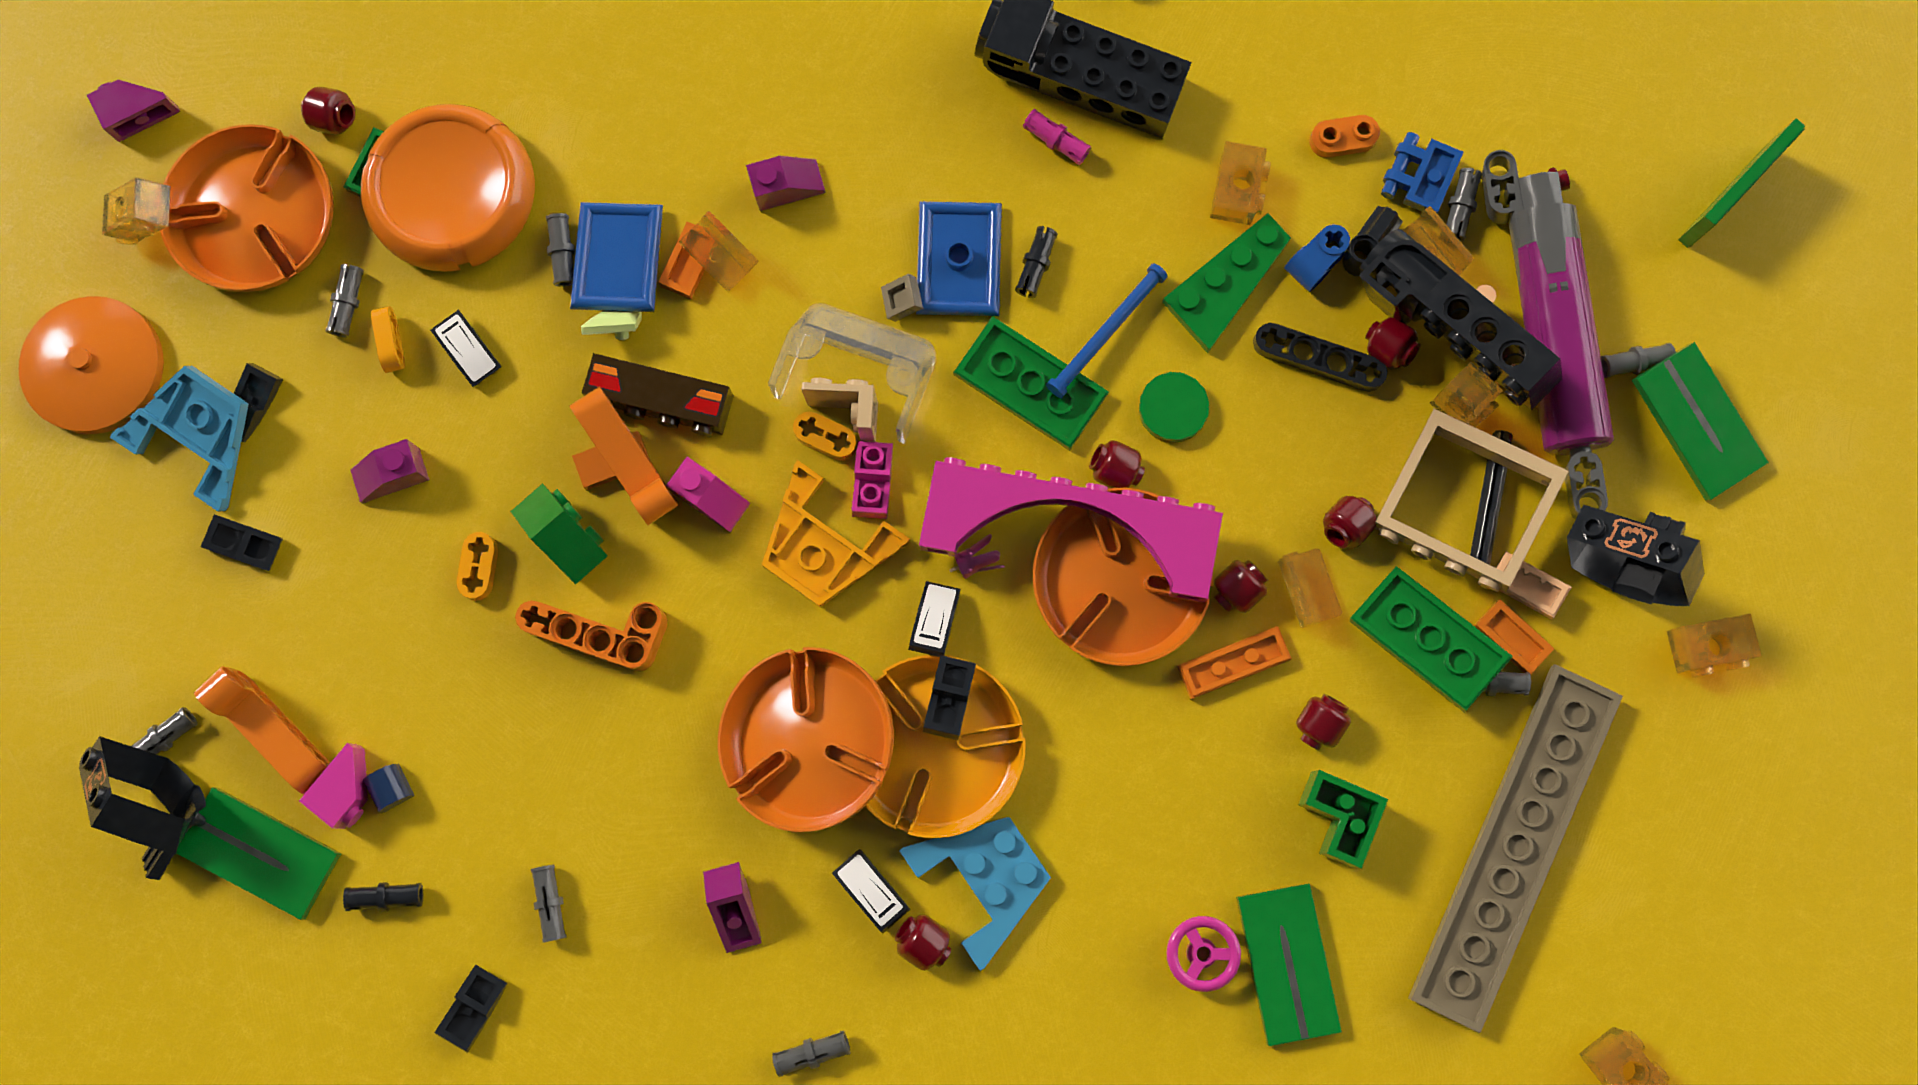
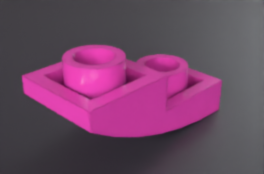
[852,441,893,519]

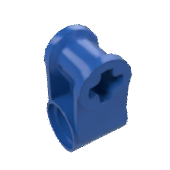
[1284,224,1350,292]

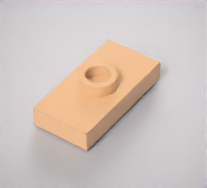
[1497,551,1572,620]

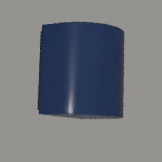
[363,764,415,814]

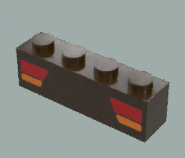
[582,353,734,437]

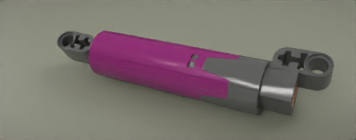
[1481,150,1614,520]

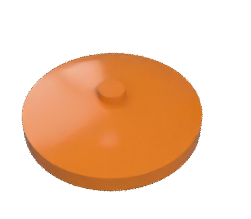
[18,296,164,434]

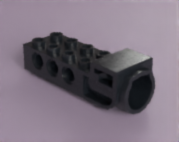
[974,0,1192,139]
[1360,229,1562,411]

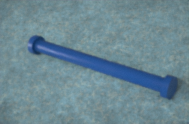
[1046,263,1168,398]

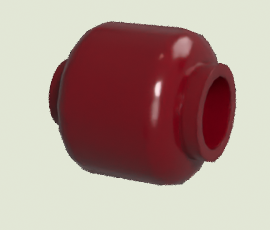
[301,87,355,135]
[1365,317,1421,369]
[1089,440,1145,488]
[1323,496,1377,548]
[1214,560,1268,613]
[1296,693,1351,750]
[895,915,951,971]

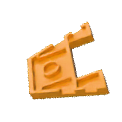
[762,460,910,608]

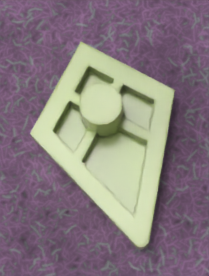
[581,311,642,340]

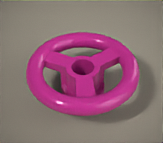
[1167,916,1241,992]

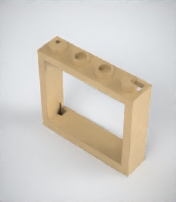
[1375,409,1569,592]

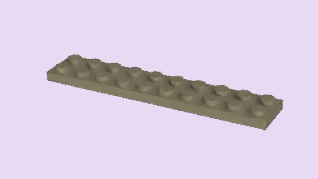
[1408,665,1623,1033]

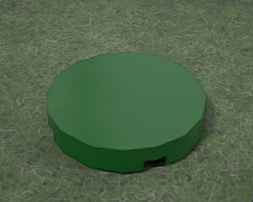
[1139,372,1209,442]

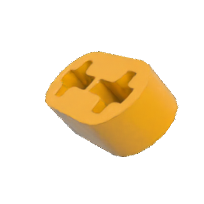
[371,306,405,373]
[793,411,857,461]
[457,532,499,601]

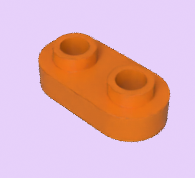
[1309,115,1380,158]

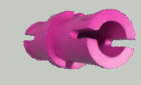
[1023,109,1091,165]

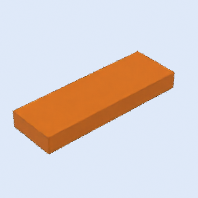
[1177,626,1292,700]

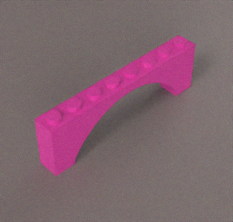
[919,457,1223,603]

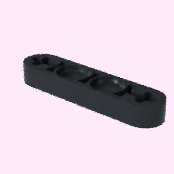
[1253,323,1388,392]

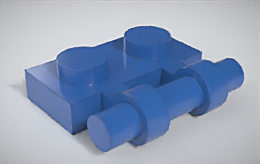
[1381,132,1463,217]

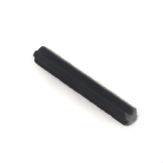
[1470,430,1513,565]

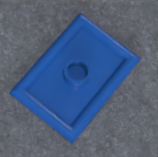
[916,201,1002,316]
[570,202,663,312]

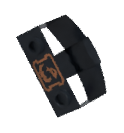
[1567,505,1705,606]
[79,736,206,880]

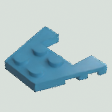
[110,366,248,512]
[899,817,1051,971]

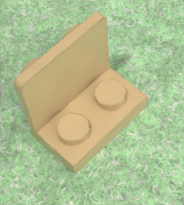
[801,378,878,442]

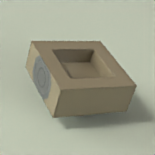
[881,274,923,322]

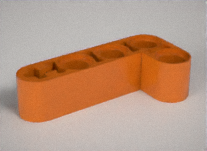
[569,386,679,525]
[515,600,668,672]
[194,666,330,794]

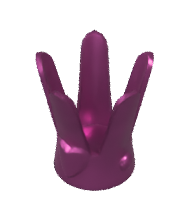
[949,534,1005,579]

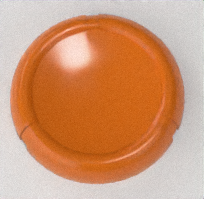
[361,104,535,272]
[158,124,334,293]
[1033,488,1213,666]
[718,647,894,832]

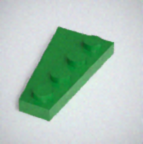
[1162,213,1291,353]

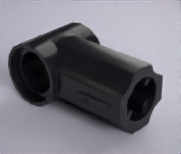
[1343,206,1403,276]

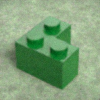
[510,483,608,585]
[1298,770,1389,869]

